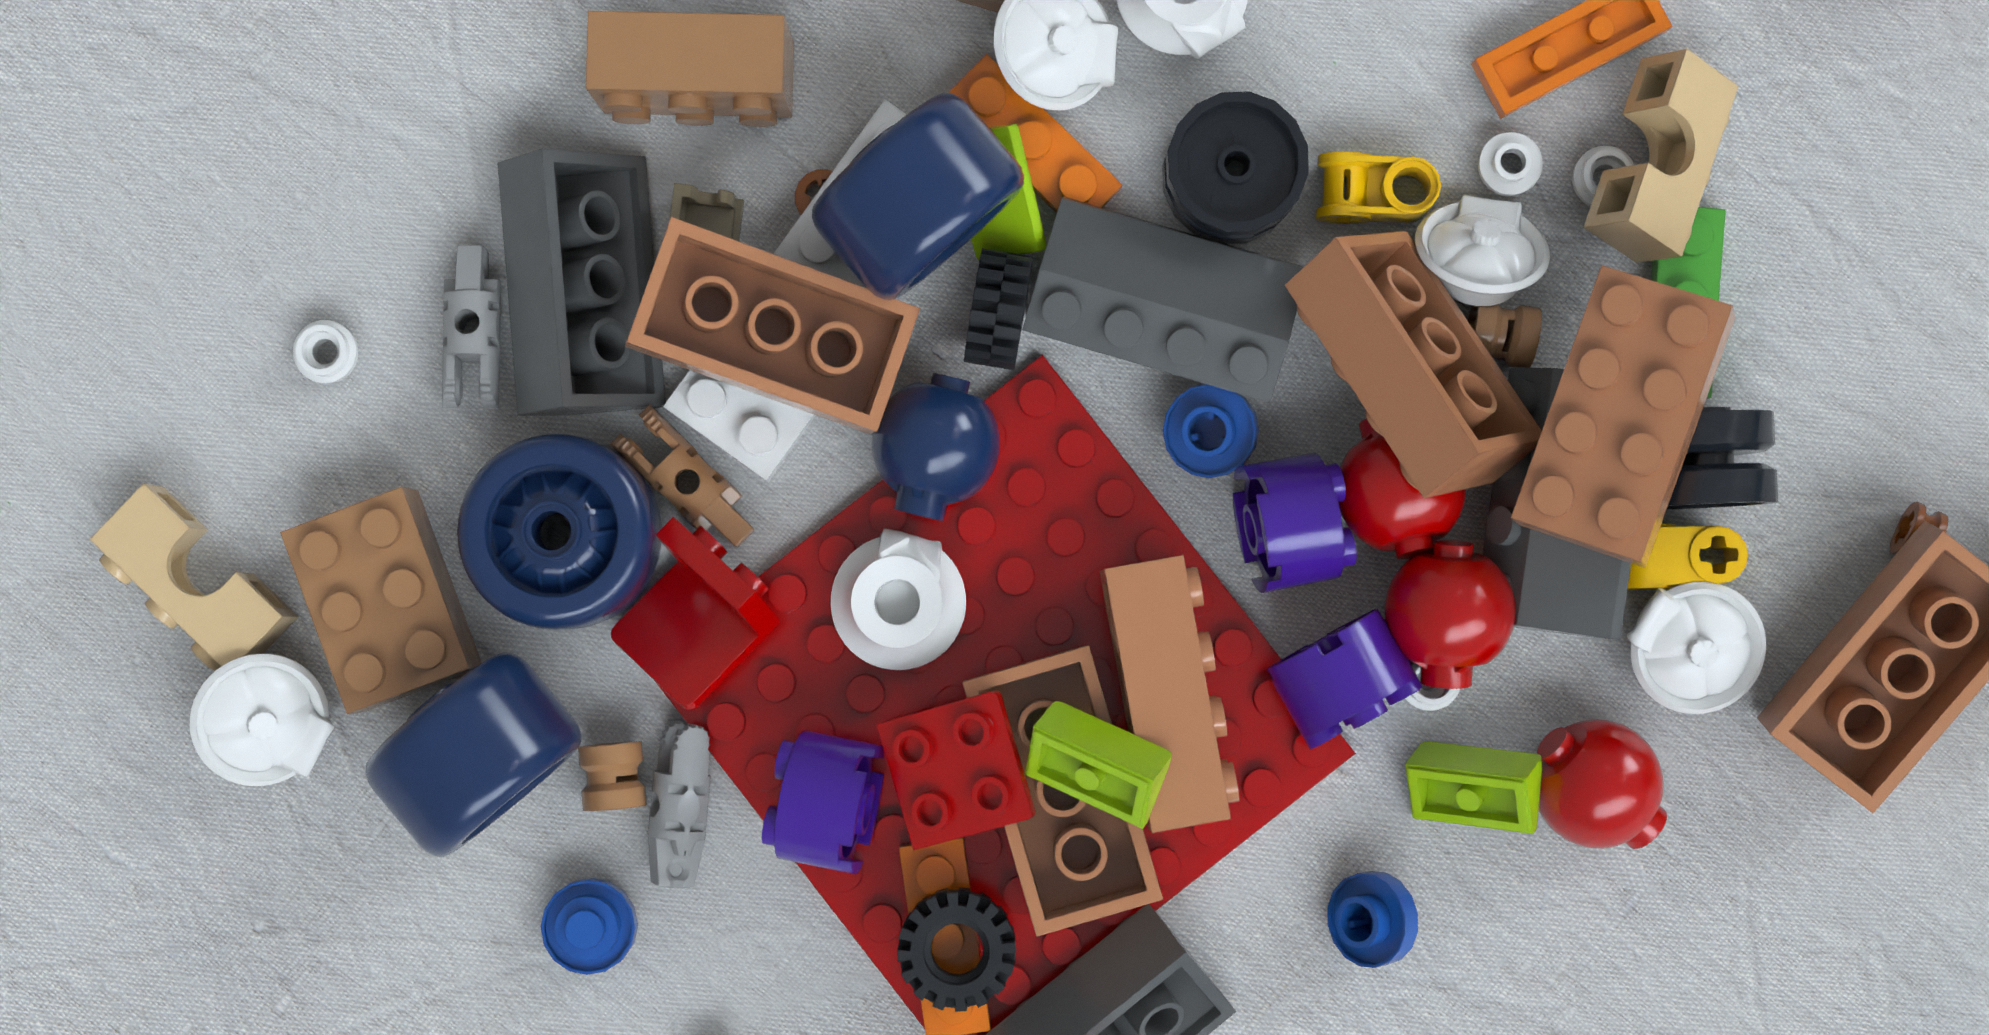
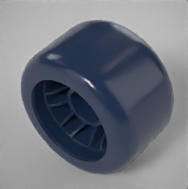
[812,93,1024,300]
[457,434,662,630]
[365,652,582,857]

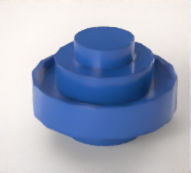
[1163,384,1259,478]
[1327,871,1418,968]
[541,878,638,975]

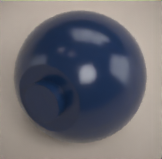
[872,373,1000,521]

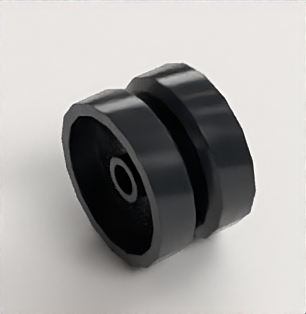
[1162,91,1309,244]
[1666,407,1779,510]

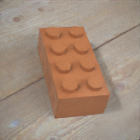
[625,217,920,434]
[1285,231,1542,498]
[1511,265,1735,568]
[1757,520,1989,813]
[1100,555,1239,833]
[962,645,1163,937]

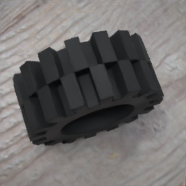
[964,248,1033,370]
[897,887,1016,1012]

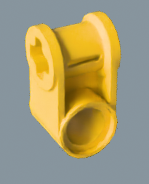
[1315,152,1441,224]
[1628,524,1748,589]

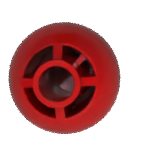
[1338,418,1466,559]
[1385,540,1516,689]
[1537,719,1667,849]

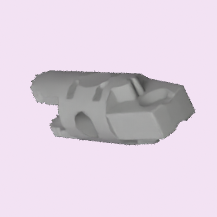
[442,245,501,408]
[648,720,711,888]

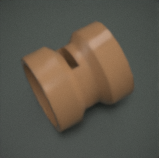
[1468,304,1542,368]
[578,741,647,811]

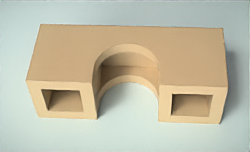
[1583,49,1739,263]
[89,483,299,671]

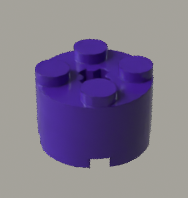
[1233,452,1357,593]
[1267,609,1423,749]
[762,730,884,874]

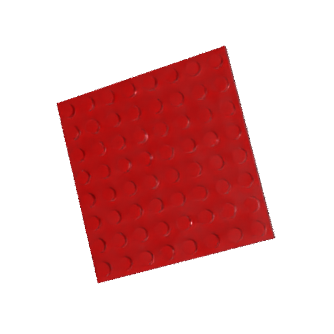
[657,355,1356,1035]

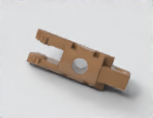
[610,404,754,547]

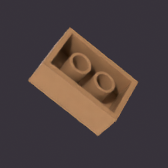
[586,11,794,127]
[280,486,482,714]

